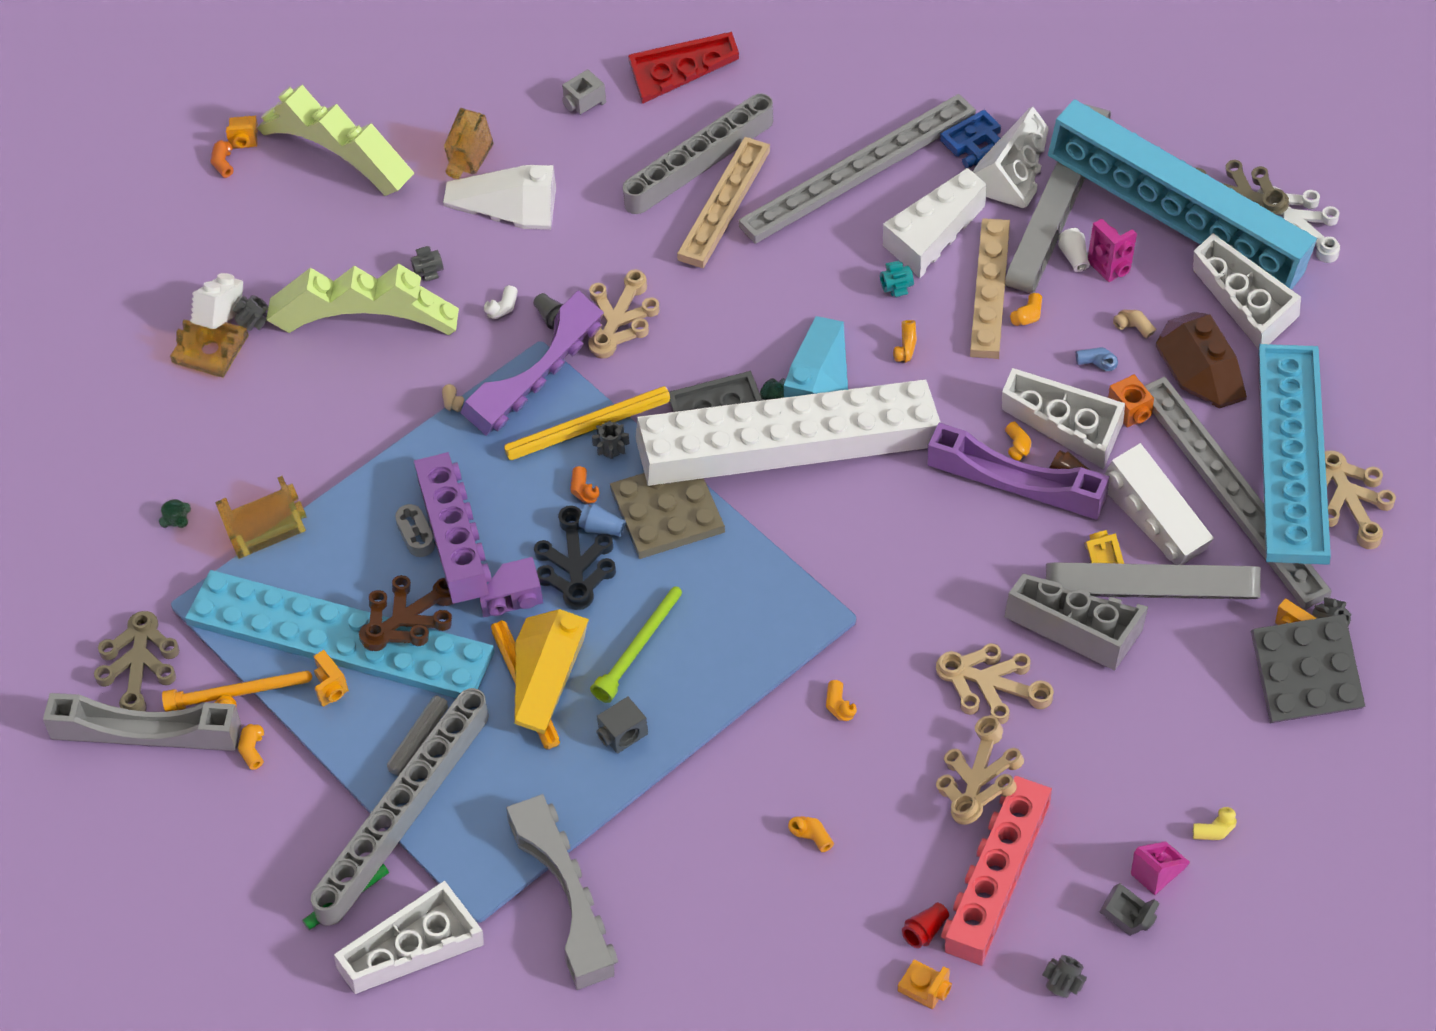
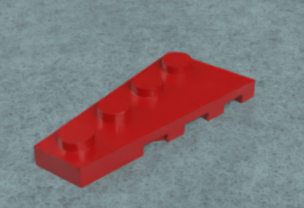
[629,32,739,104]

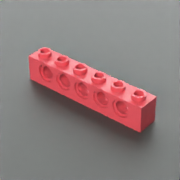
[941,775,1052,966]

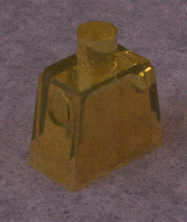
[444,108,494,179]

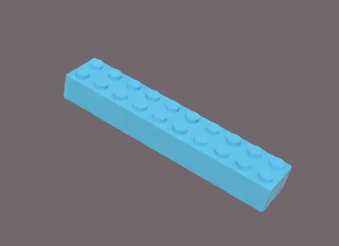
[1047,99,1317,290]

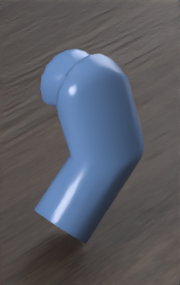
[1076,347,1118,371]

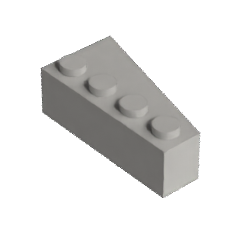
[1004,573,1148,671]

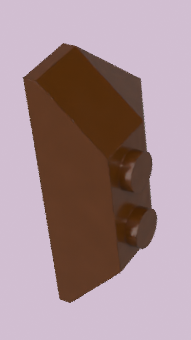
[1155,312,1247,409]

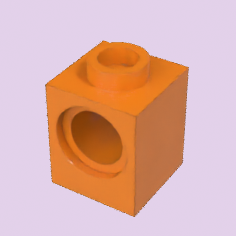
[1108,374,1154,428]

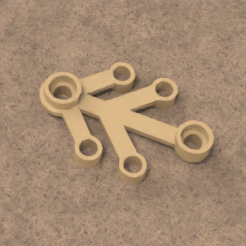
[588,269,660,359]
[1325,451,1396,549]
[936,643,1054,724]
[936,715,1024,825]

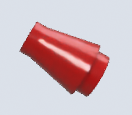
[902,902,949,949]

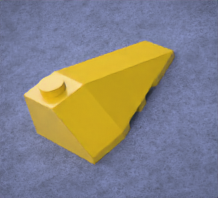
[514,609,589,734]

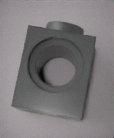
[596,696,648,754]

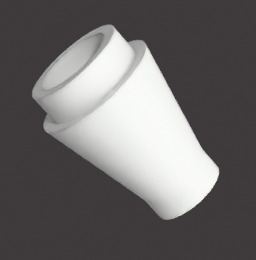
[1058,228,1090,272]

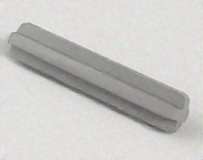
[387,695,448,776]

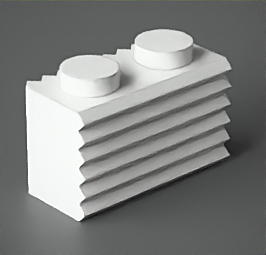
[190,273,243,329]

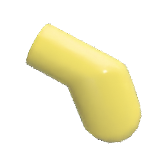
[1192,807,1237,840]

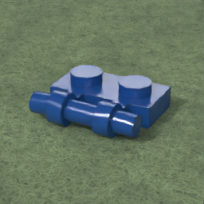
[940,109,1002,168]

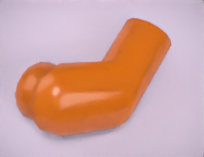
[210,140,234,178]
[570,466,600,504]

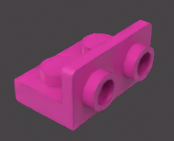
[1088,218,1137,282]

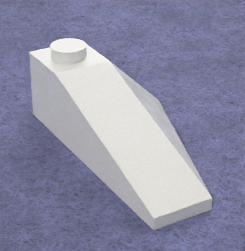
[972,106,1049,208]
[443,165,556,230]

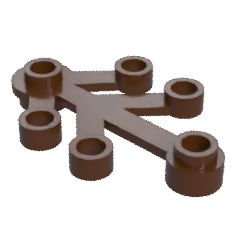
[359,575,453,651]

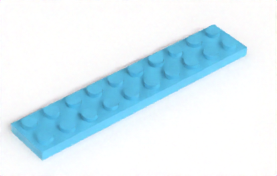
[1258,344,1331,565]
[185,570,495,698]

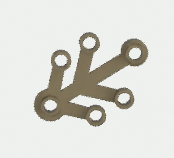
[1196,160,1289,215]
[94,611,180,712]

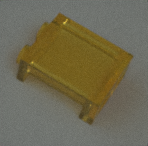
[215,475,307,559]

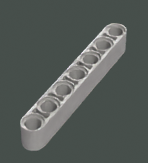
[623,93,773,214]
[1046,562,1261,599]

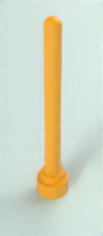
[162,670,313,712]

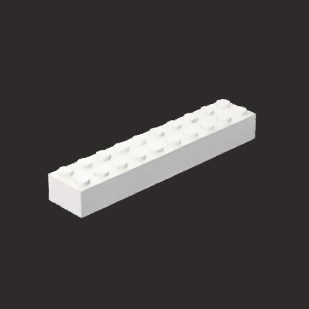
[636,379,941,486]

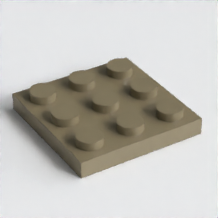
[610,473,725,559]

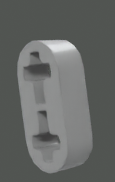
[395,504,435,557]

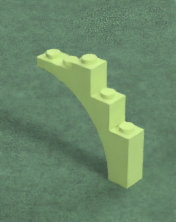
[257,85,414,196]
[266,263,459,335]

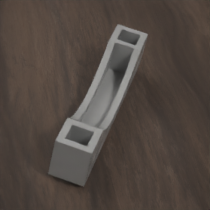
[43,693,241,751]
[506,794,618,990]

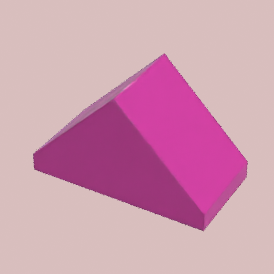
[1131,841,1190,895]

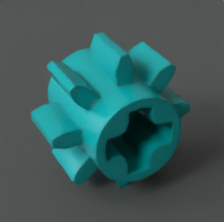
[880,261,914,297]

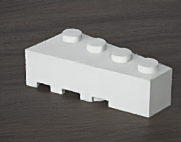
[883,168,986,278]
[1193,233,1301,350]
[1002,368,1125,469]
[1104,443,1214,565]
[334,881,484,994]

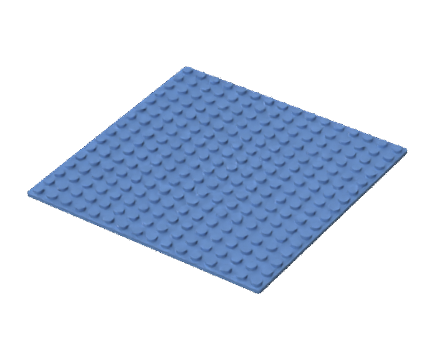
[171,341,857,923]

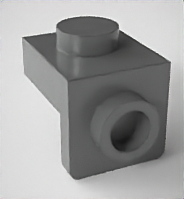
[1099,883,1160,936]

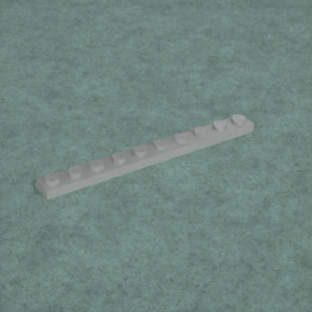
[739,94,976,244]
[1145,377,1332,610]

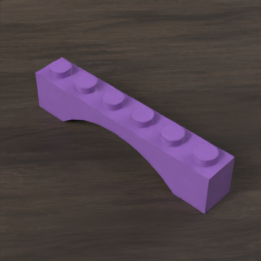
[460,290,604,436]
[928,423,1110,520]

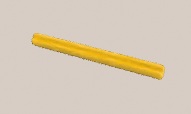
[504,386,670,460]

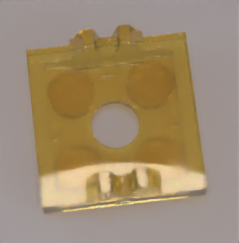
[170,320,249,378]

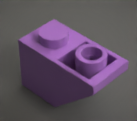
[479,557,543,617]

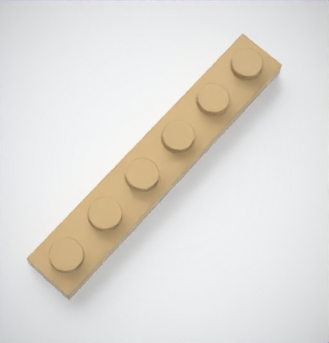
[677,137,770,269]
[970,218,1010,359]

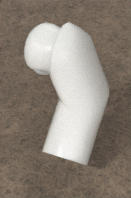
[484,285,518,319]

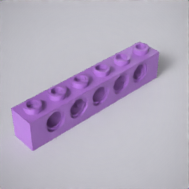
[414,452,492,604]

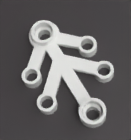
[1258,186,1340,263]

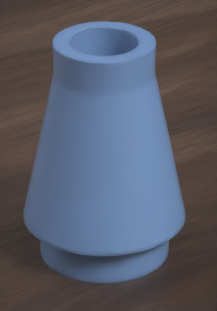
[579,503,626,537]

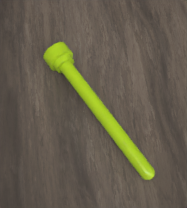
[590,586,682,703]

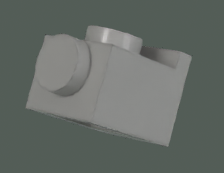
[562,69,606,115]

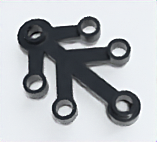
[534,506,616,610]

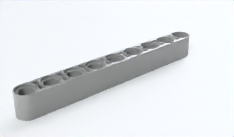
[1005,104,1111,293]
[311,688,489,926]

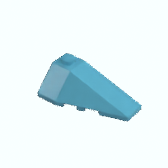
[784,316,848,398]

